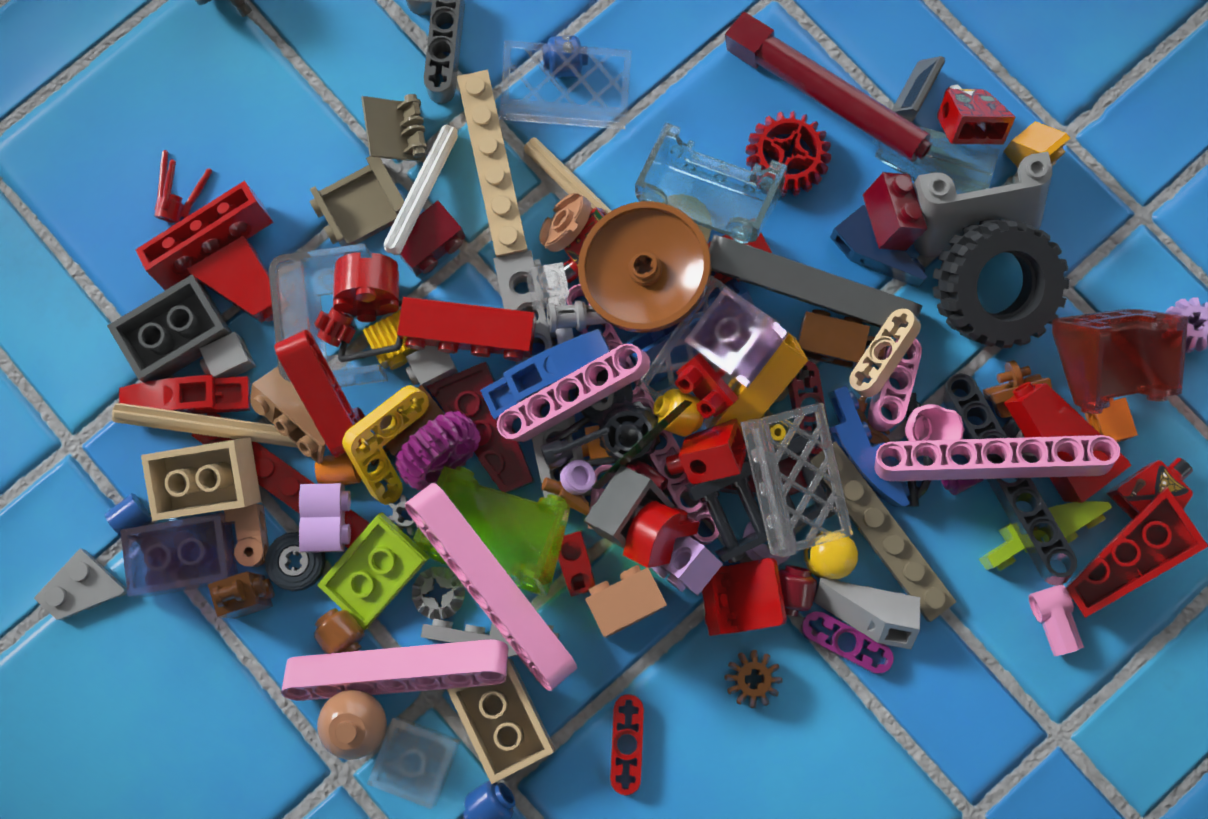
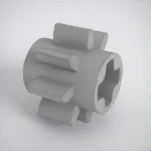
[388,495,417,536]

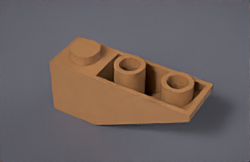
[250,364,326,464]

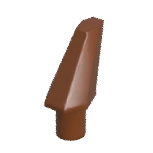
[542,477,590,516]

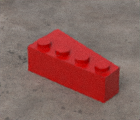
[1066,487,1208,618]

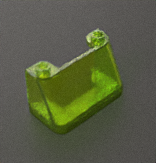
[413,466,570,596]

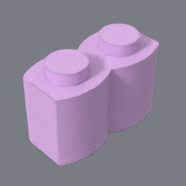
[299,483,351,552]

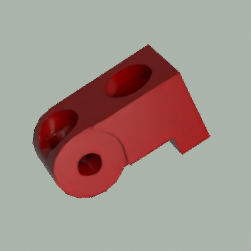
[552,530,596,597]

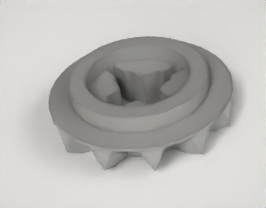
[412,567,465,620]

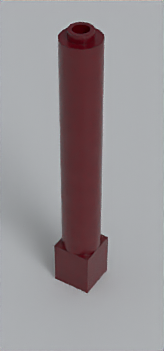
[725,11,932,162]

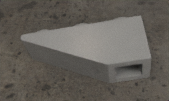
[813,578,920,650]

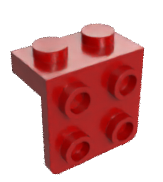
[701,558,787,636]

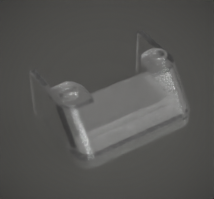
[269,243,388,387]

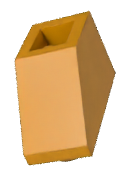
[1003,121,1071,168]

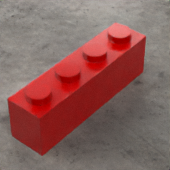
[397,297,536,361]

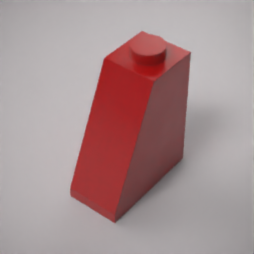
[187,236,289,323]

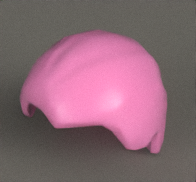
[905,404,965,441]

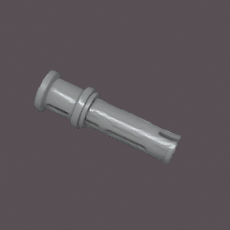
[547,301,610,333]

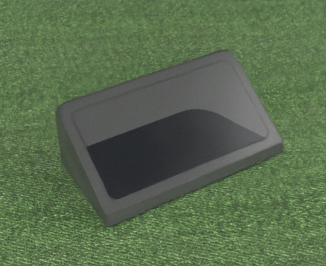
[892,56,945,122]

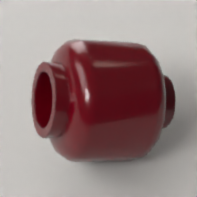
[779,565,817,616]

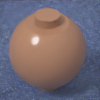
[317,690,387,760]

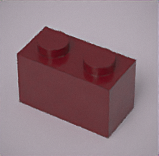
[863,172,927,251]
[398,200,466,277]

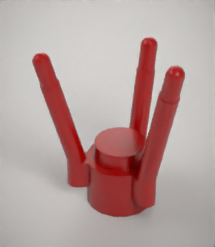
[154,150,212,224]

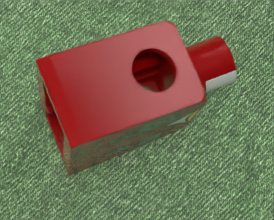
[937,85,1016,145]

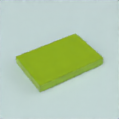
[317,512,430,631]

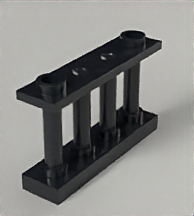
[685,429,845,563]

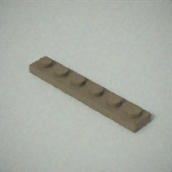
[810,441,956,622]

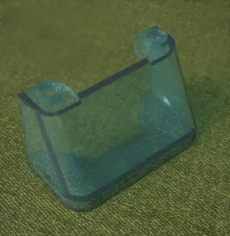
[635,122,787,243]

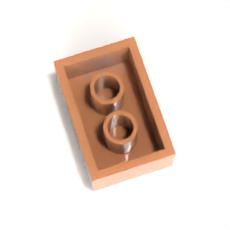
[585,565,667,638]

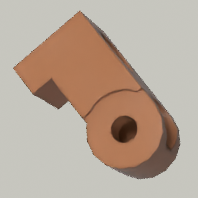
[224,504,269,567]

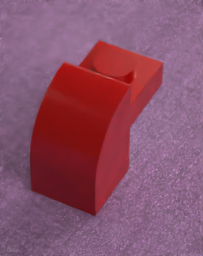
[623,501,700,568]

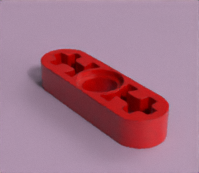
[610,694,644,795]

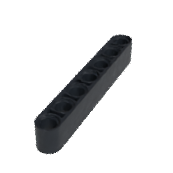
[943,373,1077,586]

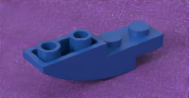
[480,329,610,420]
[827,386,910,507]

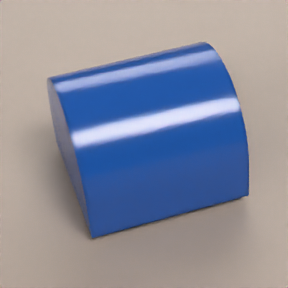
[105,493,152,540]

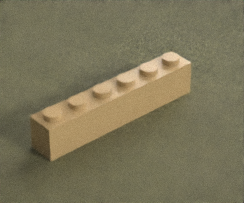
[457,70,528,258]

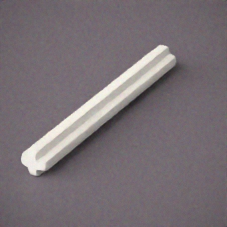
[384,125,458,255]

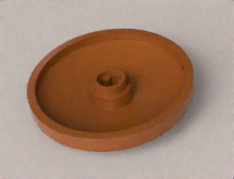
[578,201,711,333]

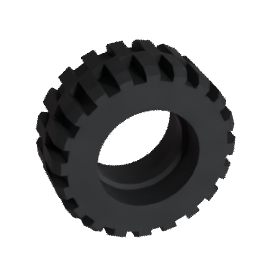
[933,219,1070,348]

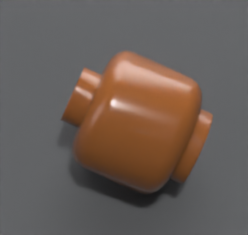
[314,608,364,654]

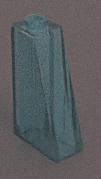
[872,125,1000,194]

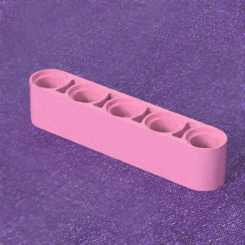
[497,344,650,442]

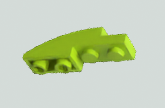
[979,501,1112,571]

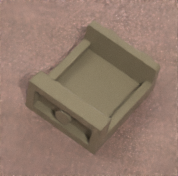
[309,156,404,251]

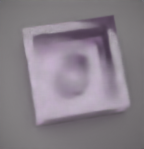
[685,287,789,388]

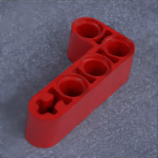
[274,329,365,458]

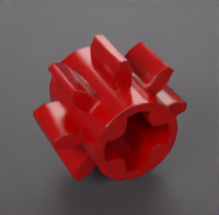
[314,307,356,347]

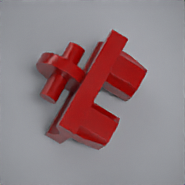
[675,353,739,419]

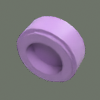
[560,460,596,495]

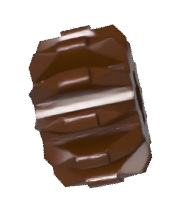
[724,650,782,708]

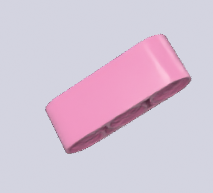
[868,338,922,432]

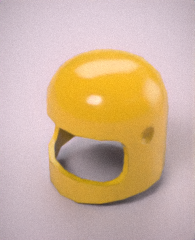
[804,531,858,579]

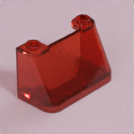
[1052,309,1188,414]

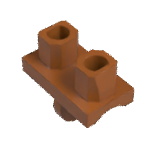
[983,360,1052,418]

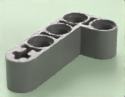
[406,0,465,104]

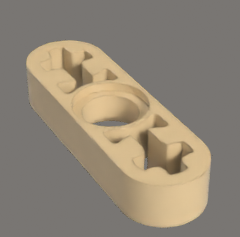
[849,308,921,397]

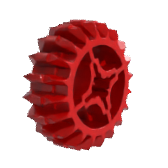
[745,111,831,197]

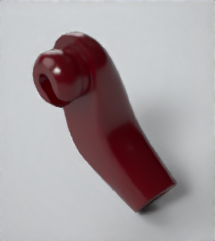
[624,460,668,492]

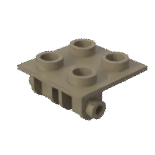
[361,94,428,163]

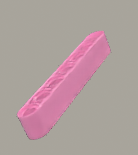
[874,435,1120,481]
[405,483,577,691]
[281,640,509,701]

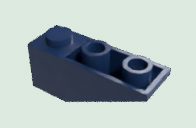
[830,205,927,288]

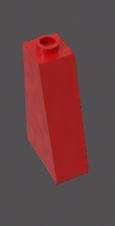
[1004,382,1132,503]

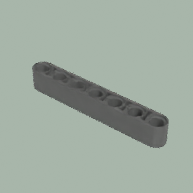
[709,235,923,328]

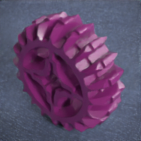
[395,411,481,490]

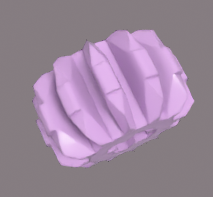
[1160,297,1208,353]

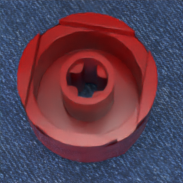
[333,252,399,323]

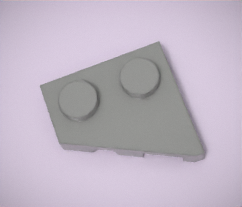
[34,548,129,620]

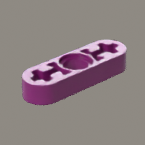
[801,611,894,673]

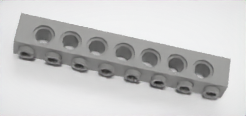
[493,250,591,513]

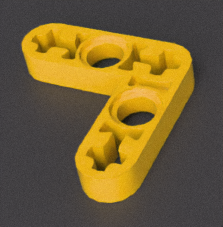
[342,385,429,505]

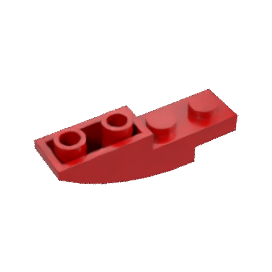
[119,375,250,414]

